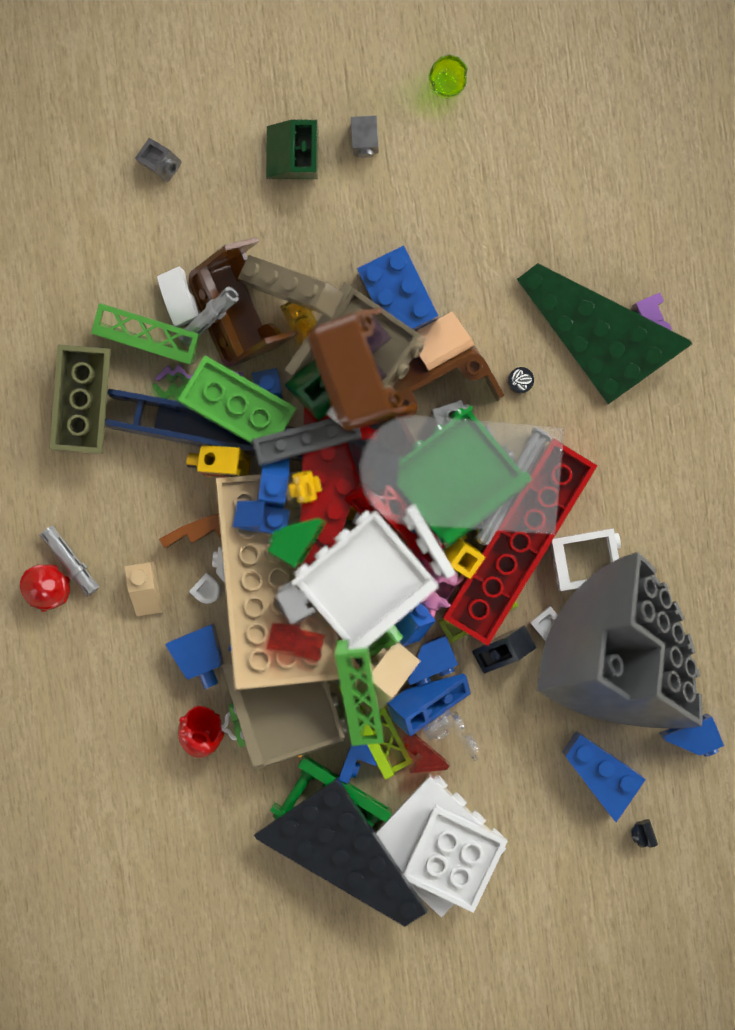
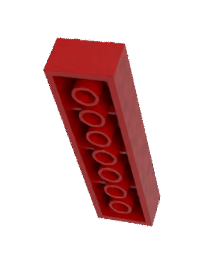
[442,438,598,646]

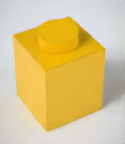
[443,538,485,579]

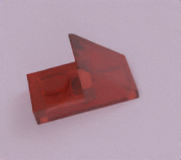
[266,623,325,662]
[403,733,450,773]

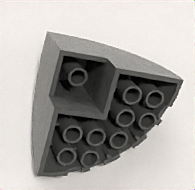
[537,552,703,728]

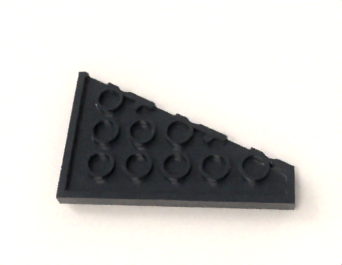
[254,778,428,927]

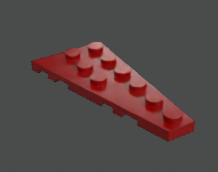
[301,407,378,566]

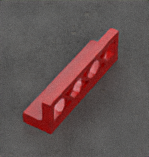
[345,482,445,569]

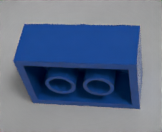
[357,245,438,331]

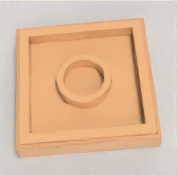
[416,312,474,371]

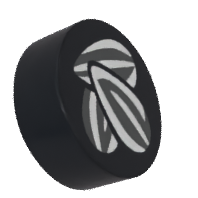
[508,367,534,394]

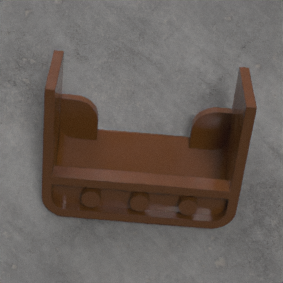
[189,237,298,367]
[308,308,418,431]
[393,346,505,447]

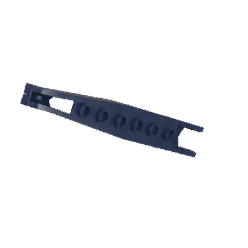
[105,389,303,461]

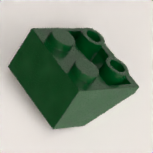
[266,119,319,179]
[284,359,332,421]

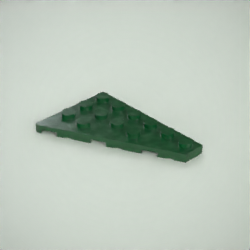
[517,263,693,404]

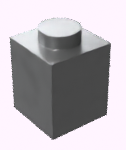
[351,115,379,158]

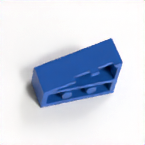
[562,731,646,823]

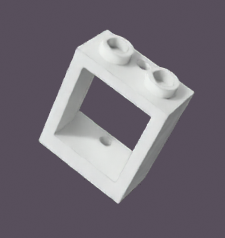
[550,529,621,591]

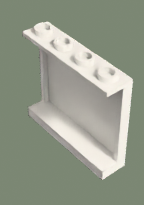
[291,510,438,649]
[375,773,506,917]

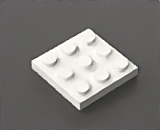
[403,805,507,913]

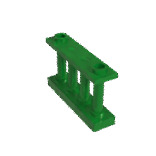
[270,754,392,828]

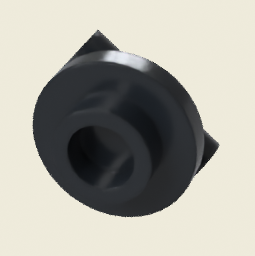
[631,819,658,848]

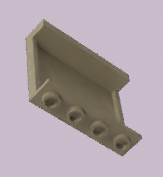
[285,282,426,389]
[222,663,348,770]

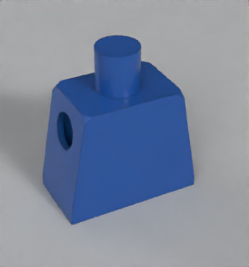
[165,623,223,689]

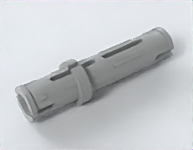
[179,287,239,346]
[40,526,100,597]

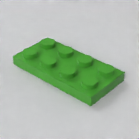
[178,356,297,445]

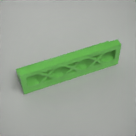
[91,303,200,364]
[335,640,384,746]

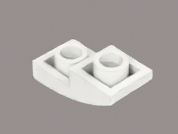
[157,266,198,327]

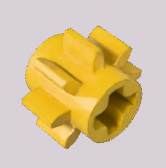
[288,471,322,503]

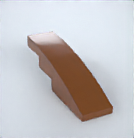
[159,513,221,548]

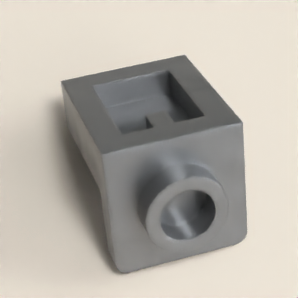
[135,137,182,182]

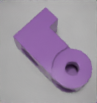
[632,292,672,330]

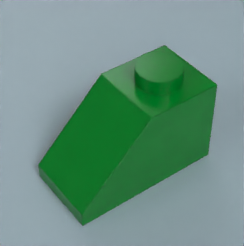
[267,518,327,568]

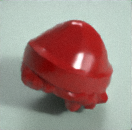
[20,564,70,612]
[178,706,225,758]

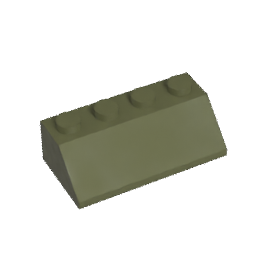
[49,345,111,454]

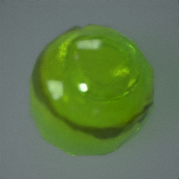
[428,54,468,99]

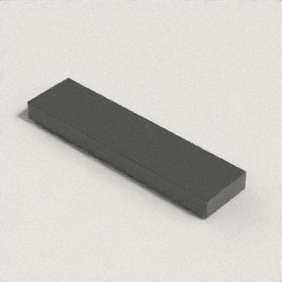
[252,418,362,466]

